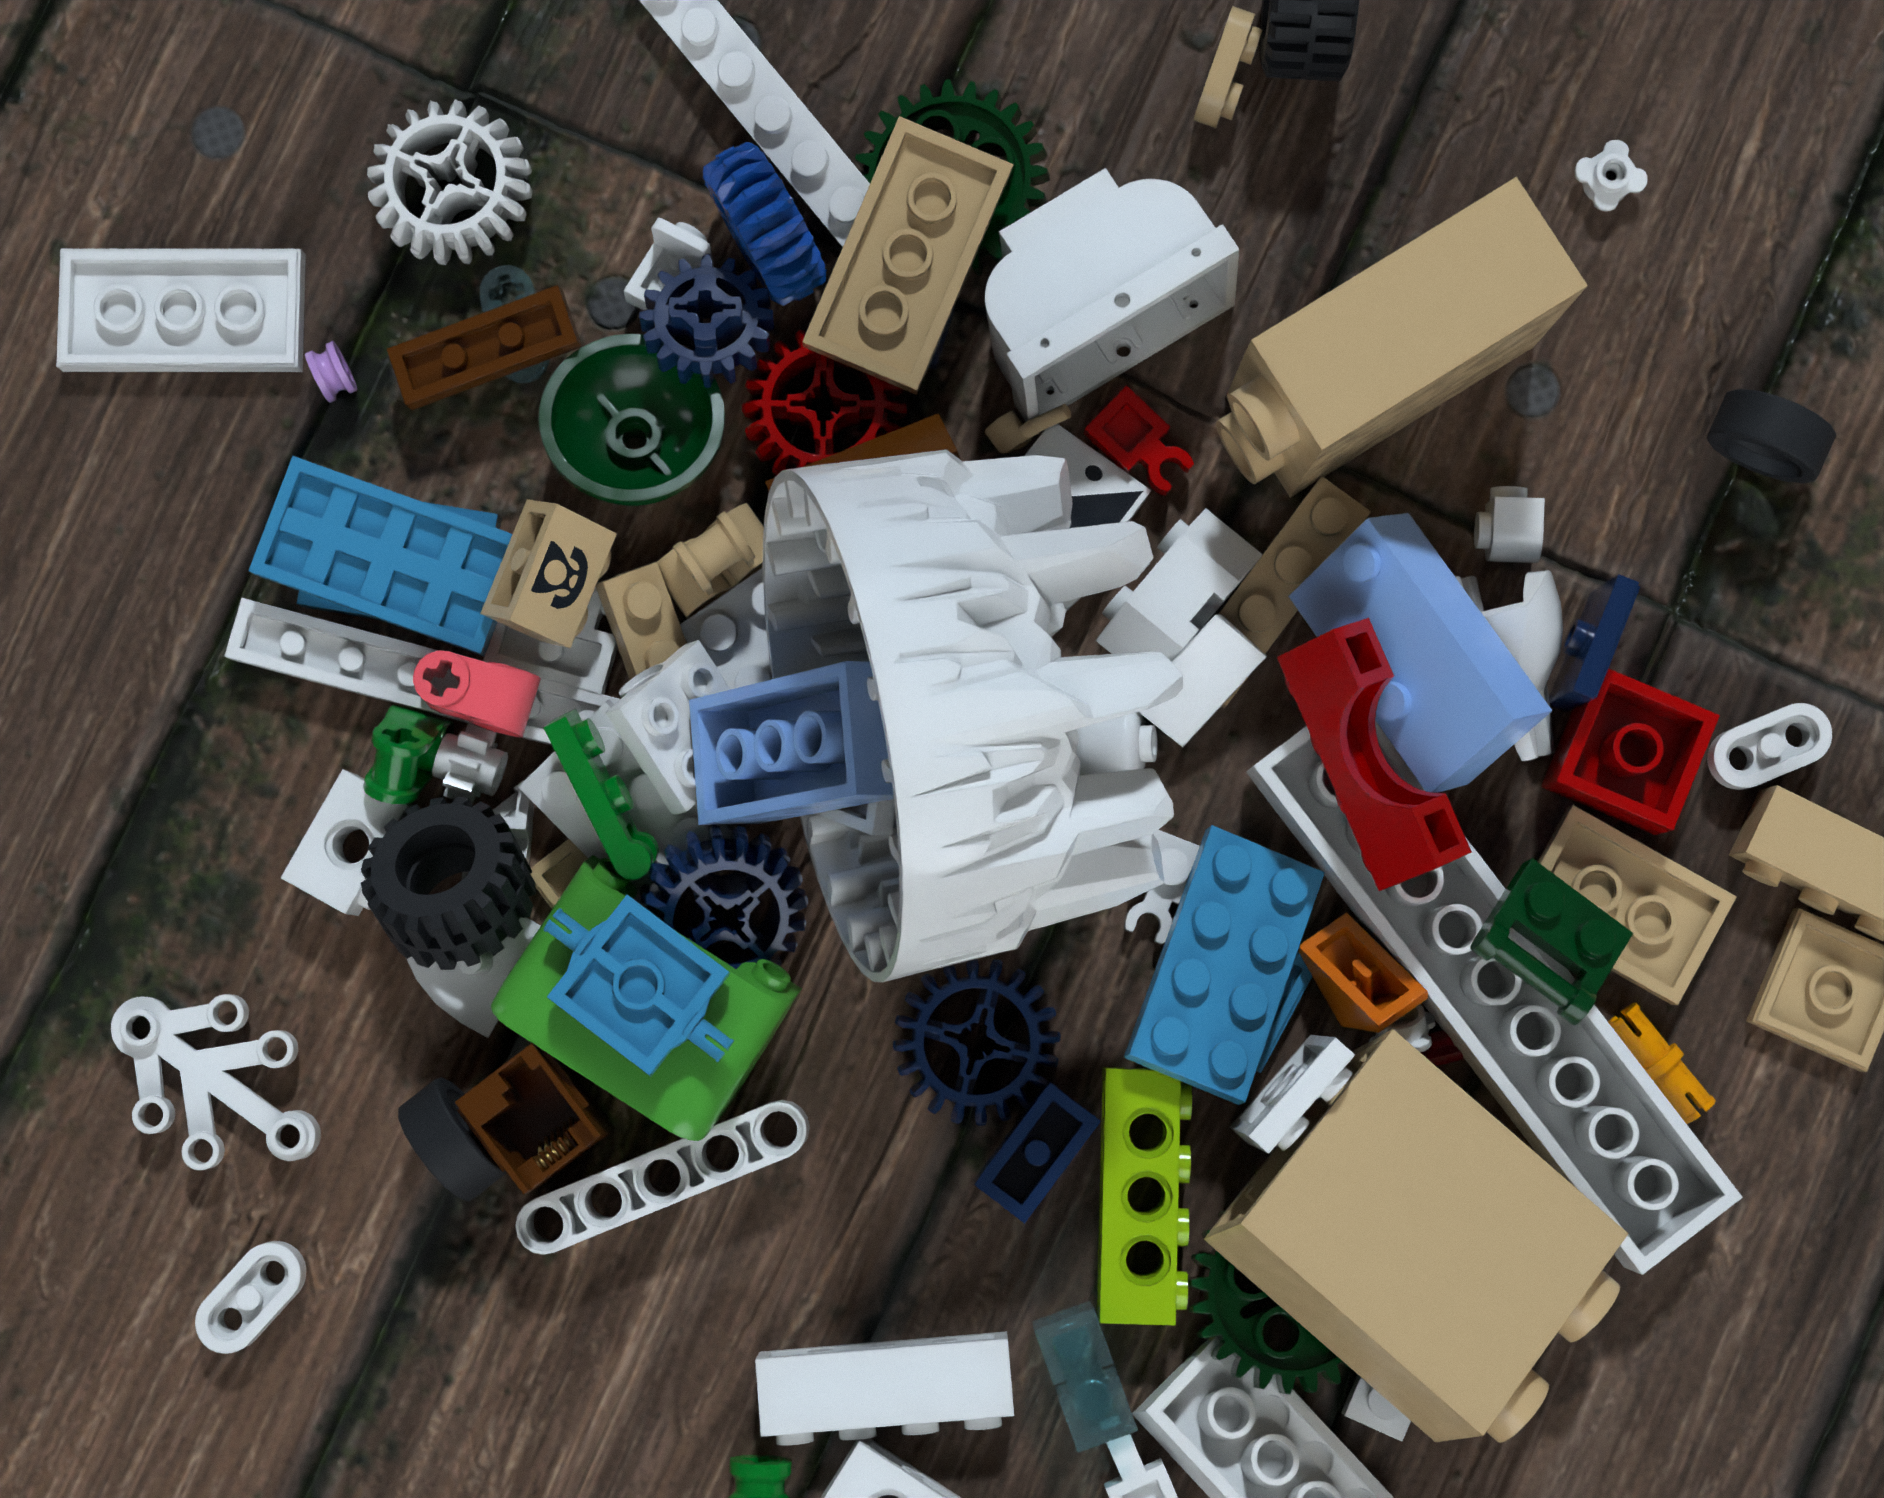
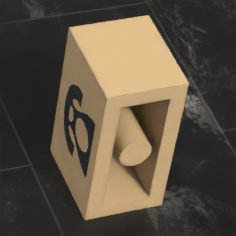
[480,499,617,648]

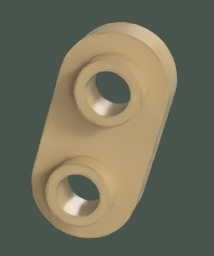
[1193,6,1263,128]

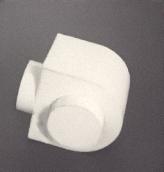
[1474,486,1545,563]

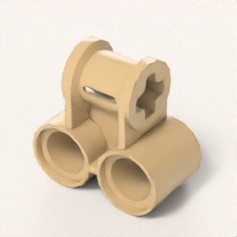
[657,503,764,619]

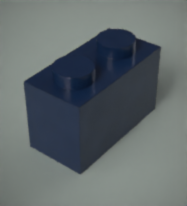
[973,1081,1101,1224]

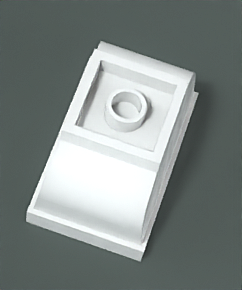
[985,168,1239,422]

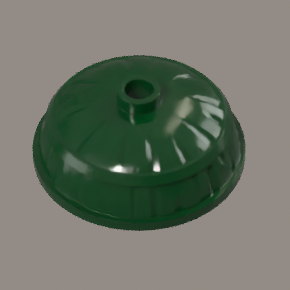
[539,334,725,506]

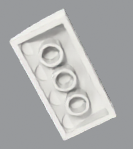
[1132,1336,1394,1498]

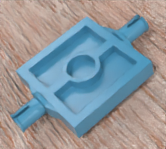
[544,894,734,1077]

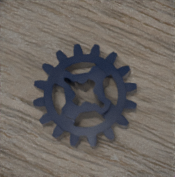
[639,254,774,388]

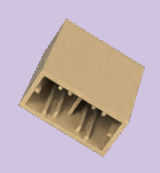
[1216,177,1588,498]
[1204,1029,1629,1443]

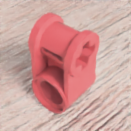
[413,650,541,738]

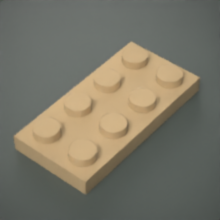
[802,116,1013,395]

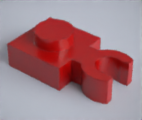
[1083,385,1194,496]

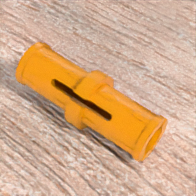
[1608,1002,1716,1124]

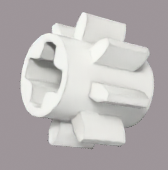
[432,724,508,804]

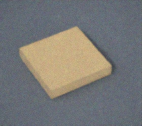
[1746,908,1884,1072]

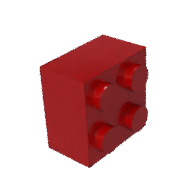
[1541,668,1720,835]

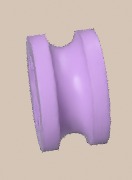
[305,341,357,403]

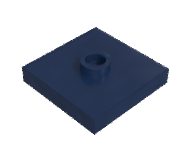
[1549,574,1640,712]

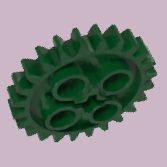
[855,79,1050,276]
[1188,1210,1350,1394]

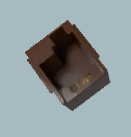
[455,1043,615,1195]

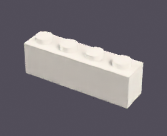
[755,1331,1014,1445]

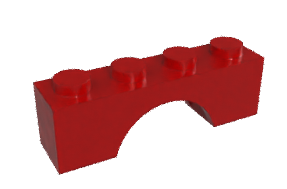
[1277,618,1472,891]

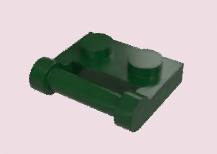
[1470,858,1634,1025]

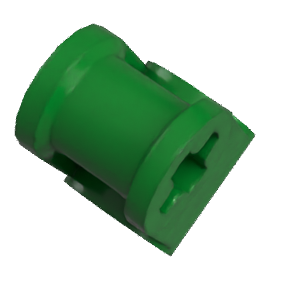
[363,705,454,804]

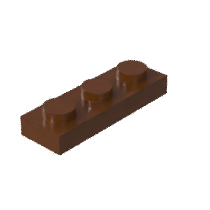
[387,285,582,410]

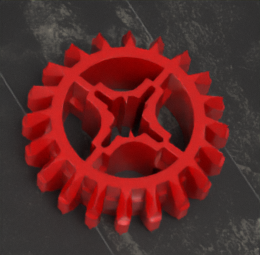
[742,330,907,476]

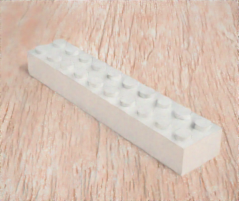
[1246,720,1743,1275]

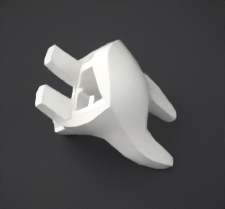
[1456,570,1563,761]

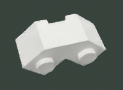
[1095,508,1262,662]

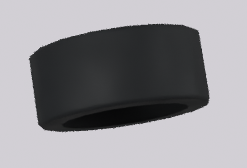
[1706,389,1837,484]
[398,1077,507,1201]

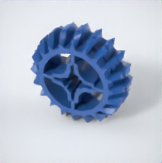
[703,142,826,306]

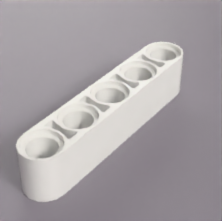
[515,1100,810,1255]

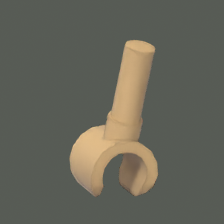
[985,404,1071,453]

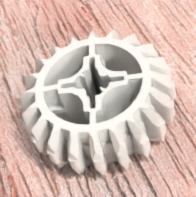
[367,99,533,265]

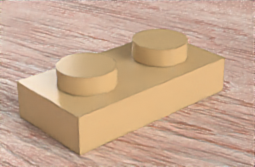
[596,562,687,680]

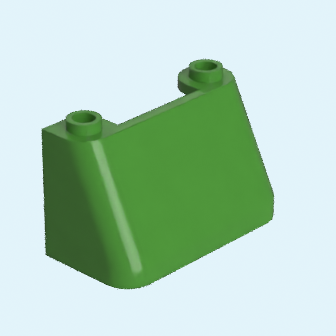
[491,855,802,1141]

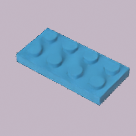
[248,456,513,657]
[1123,825,1325,1105]

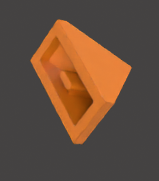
[1298,913,1428,1033]

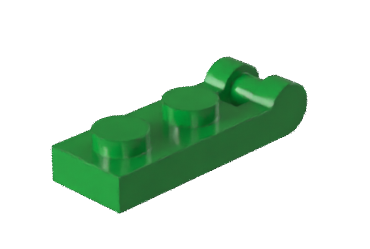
[543,709,659,880]

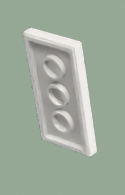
[56,249,306,372]

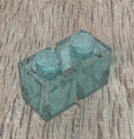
[1032,1300,1138,1453]

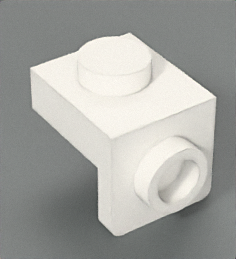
[624,218,714,311]

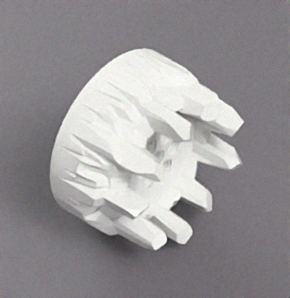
[763,450,1183,983]

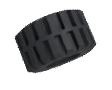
[1260,0,1359,82]
[361,796,536,970]

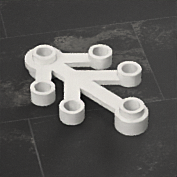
[111,994,321,1170]

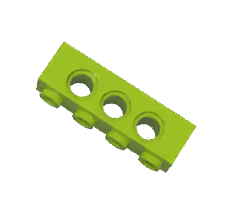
[1097,1067,1192,1326]

